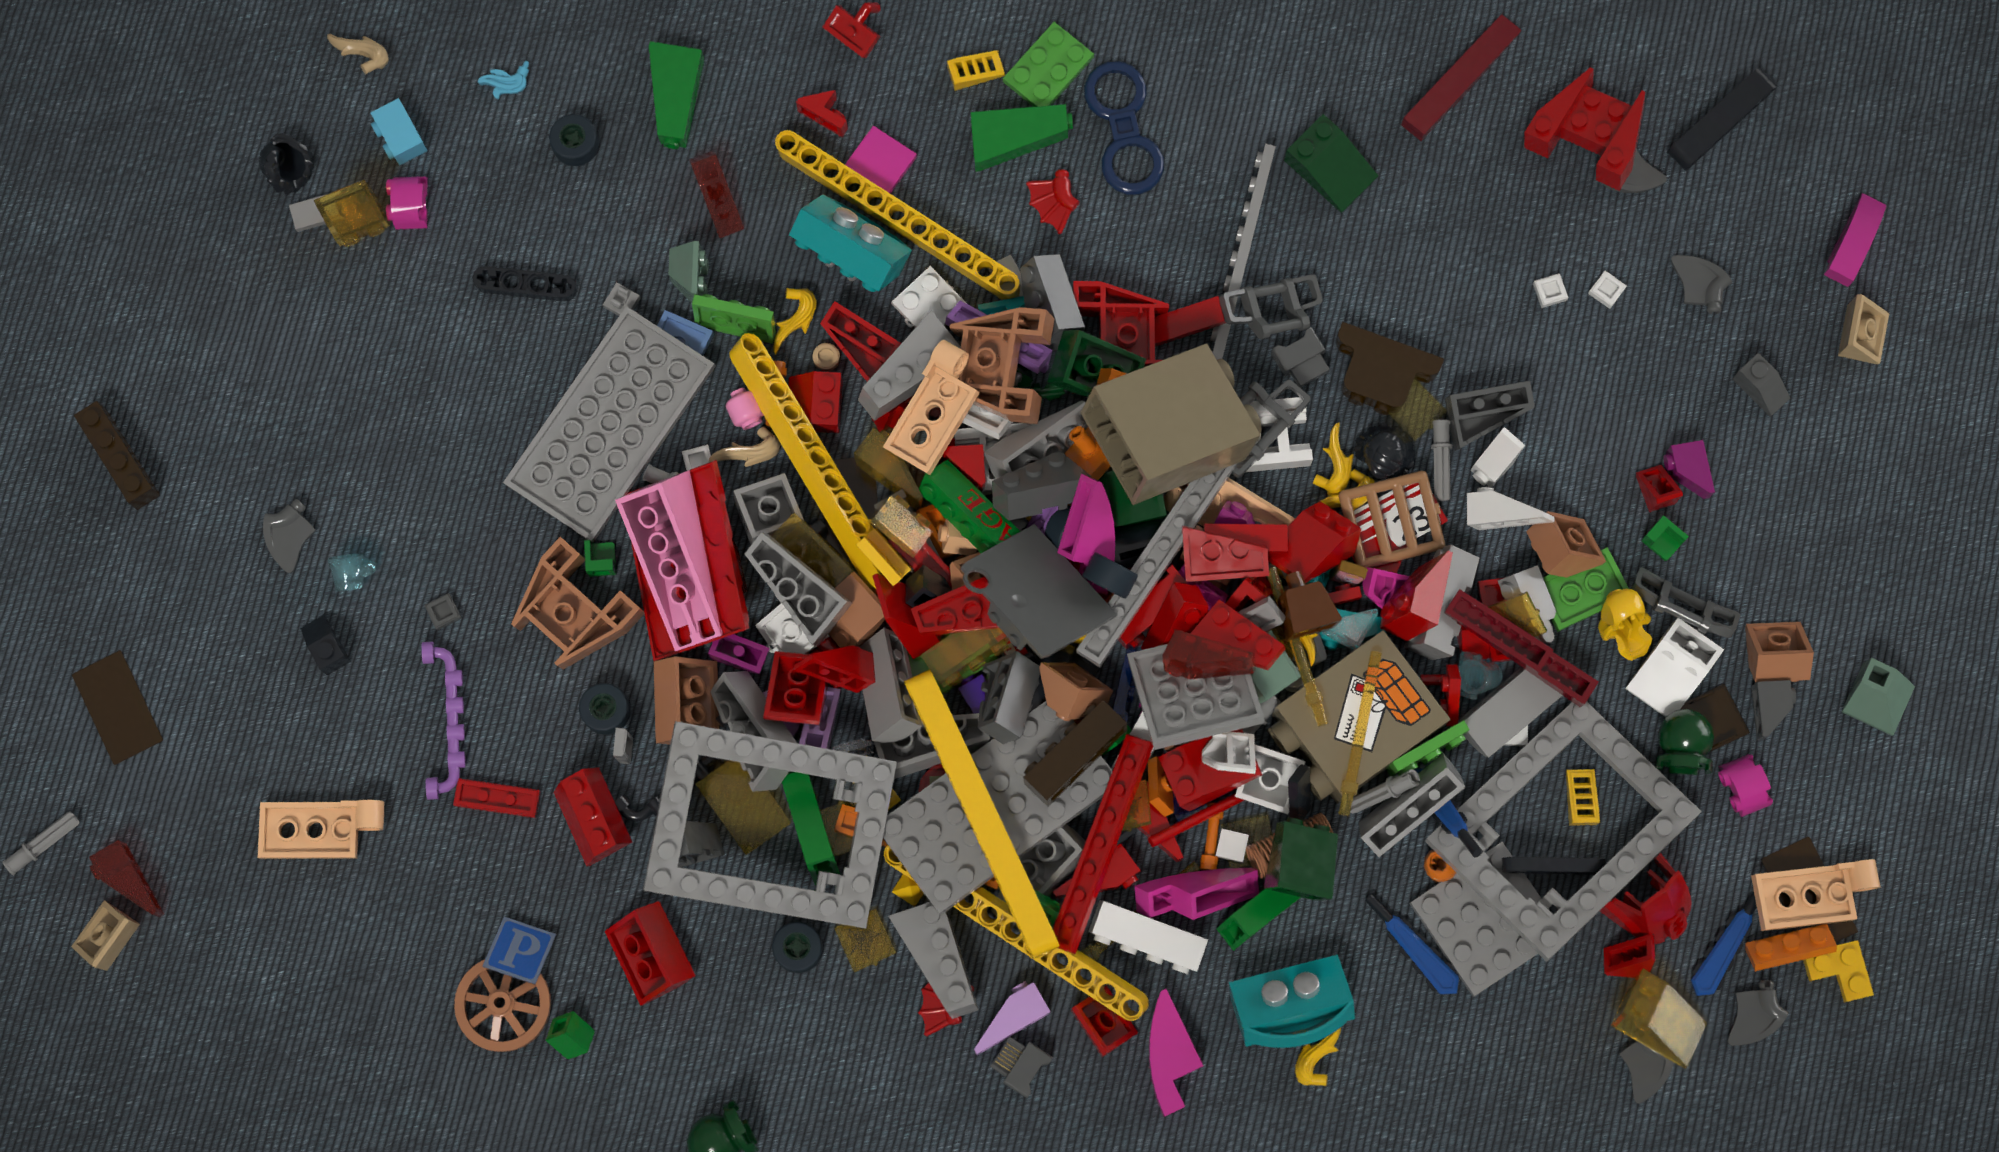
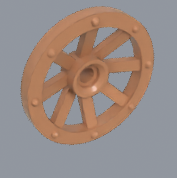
[454,960,551,1052]

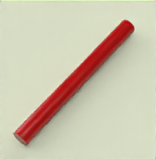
[1148,793,1245,847]

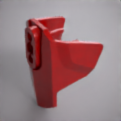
[1600,852,1691,944]

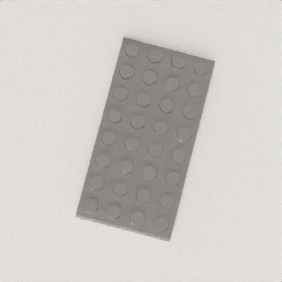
[503,306,716,543]
[883,701,1112,916]

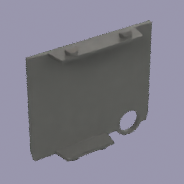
[961,524,1117,659]

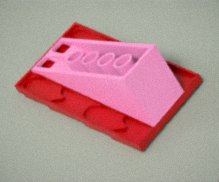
[615,460,749,662]

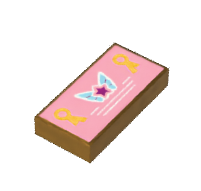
[1329,560,1368,587]

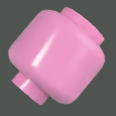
[726,388,764,430]

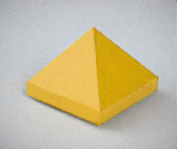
[892,874,924,907]

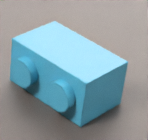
[370,98,427,166]

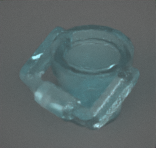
[328,553,377,591]
[1458,651,1502,699]

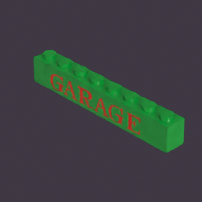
[918,460,1021,554]

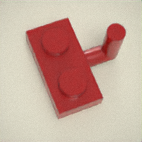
[823,2,881,58]
[1420,664,1461,726]

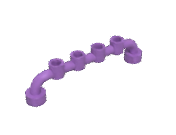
[422,642,466,800]

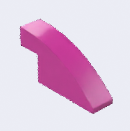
[1824,193,1886,287]
[1057,474,1115,595]
[1135,868,1259,920]
[1149,989,1203,1117]

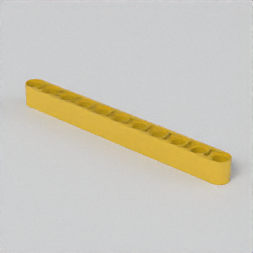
[775,130,1020,300]
[729,333,884,595]
[904,669,1059,959]
[884,845,1149,1021]

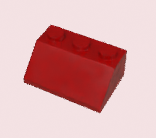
[553,767,632,867]
[604,901,696,1006]

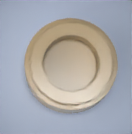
[813,343,840,371]

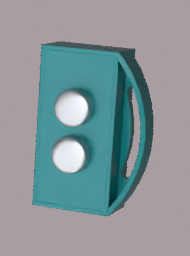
[789,195,912,292]
[1229,955,1355,1048]

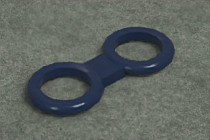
[1084,61,1164,195]

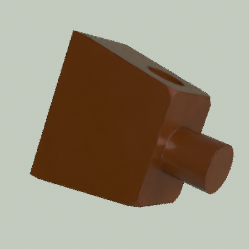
[1278,571,1342,642]

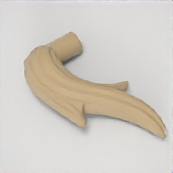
[327,34,388,74]
[709,427,781,467]

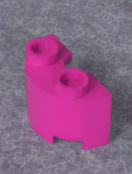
[386,176,427,229]
[1718,754,1773,817]

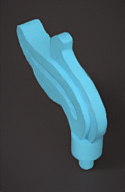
[478,61,529,99]

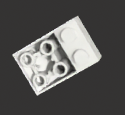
[1625,618,1724,717]

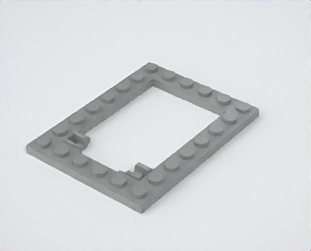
[1425,702,1702,962]
[643,721,897,928]

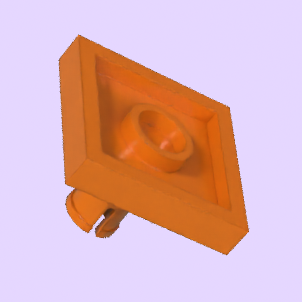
[1064,426,1110,480]

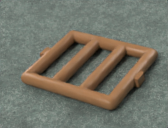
[1338,471,1445,568]

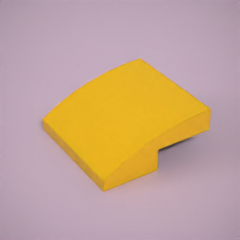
[856,528,912,586]

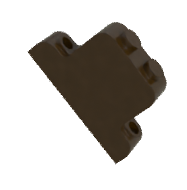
[1336,322,1444,415]

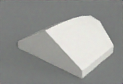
[1202,732,1256,774]

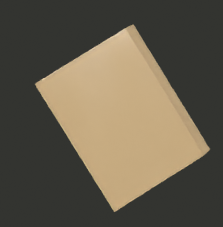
[1838,294,1889,364]
[71,900,140,971]

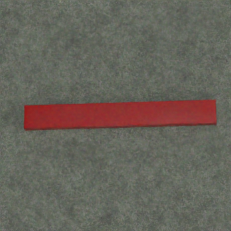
[1053,734,1153,955]

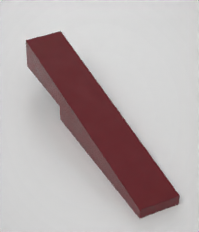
[1401,14,1522,141]
[1444,589,1599,707]

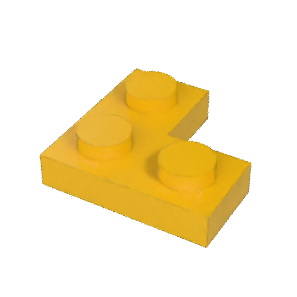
[1803,940,1874,1002]

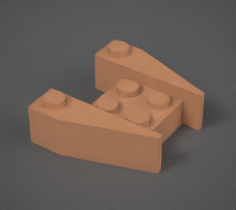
[949,307,1054,424]
[511,537,645,670]

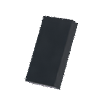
[1288,764,1311,821]

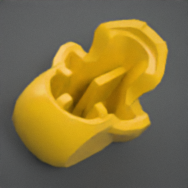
[1598,589,1652,661]

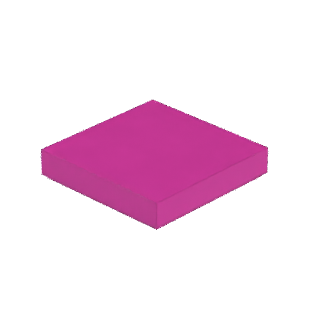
[845,126,917,194]

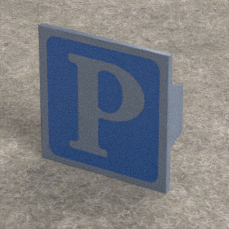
[483,917,556,985]

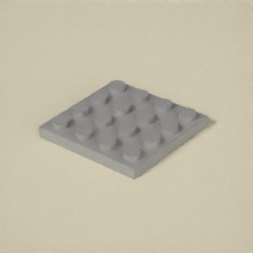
[1127,640,1265,750]
[1409,842,1542,997]

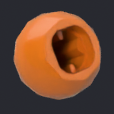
[1424,849,1456,882]

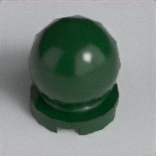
[1656,709,1714,775]
[687,1100,759,1152]

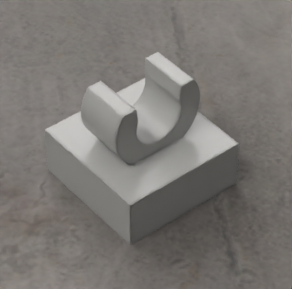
[603,283,641,316]

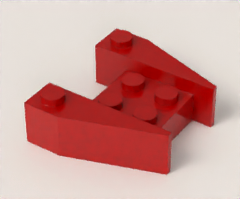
[1524,67,1645,191]
[1072,281,1169,394]

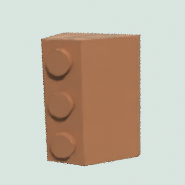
[654,656,719,745]

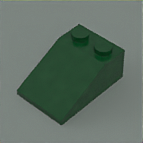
[1284,114,1378,213]
[1047,330,1146,397]

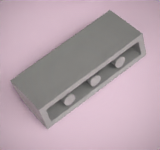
[860,628,922,743]
[1458,667,1563,758]
[1358,753,1465,857]

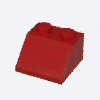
[788,371,843,433]

